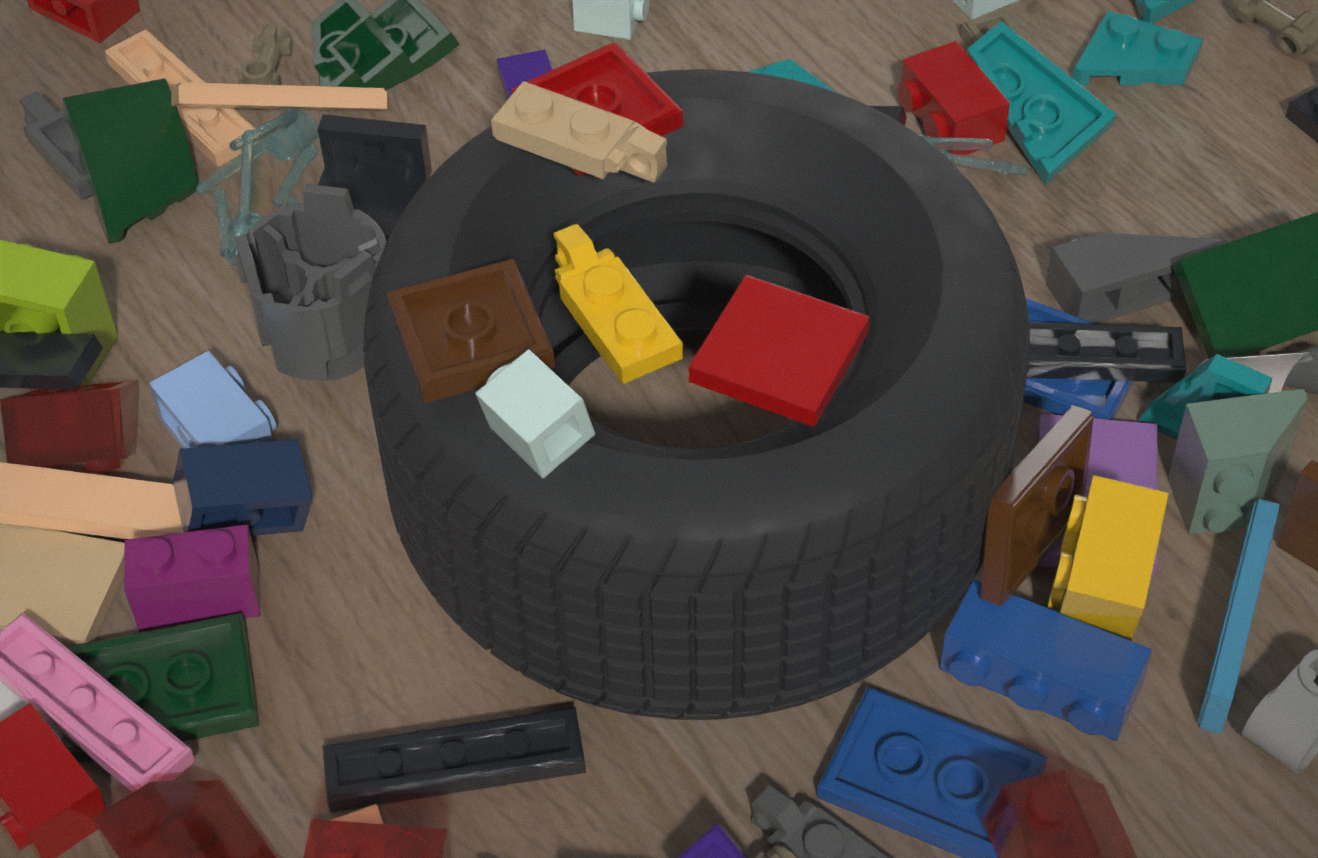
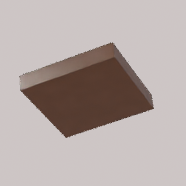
[386,259,555,404]

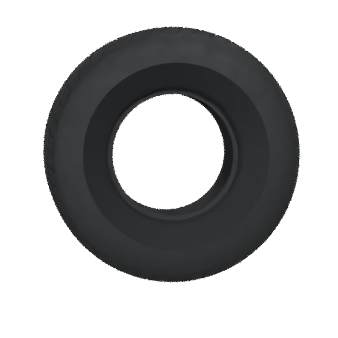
[363,69,1030,720]

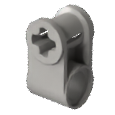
[1242,649,1318,774]

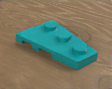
[967,21,1117,185]

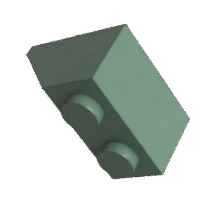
[1168,389,1308,534]

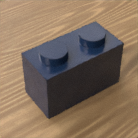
[173,439,312,536]

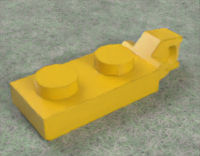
[554,224,683,384]

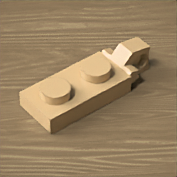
[491,81,667,183]

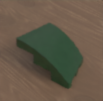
[311,0,460,91]
[63,78,198,244]

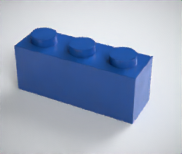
[940,579,1152,742]

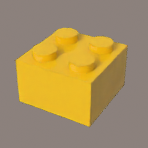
[1047,475,1169,641]

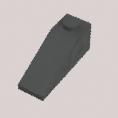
[1046,232,1228,324]

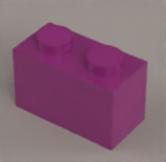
[124,525,261,632]

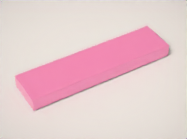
[0,613,195,804]

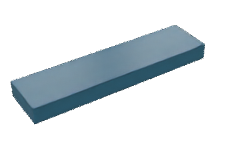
[1197,499,1280,734]

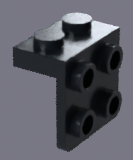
[318,114,432,243]

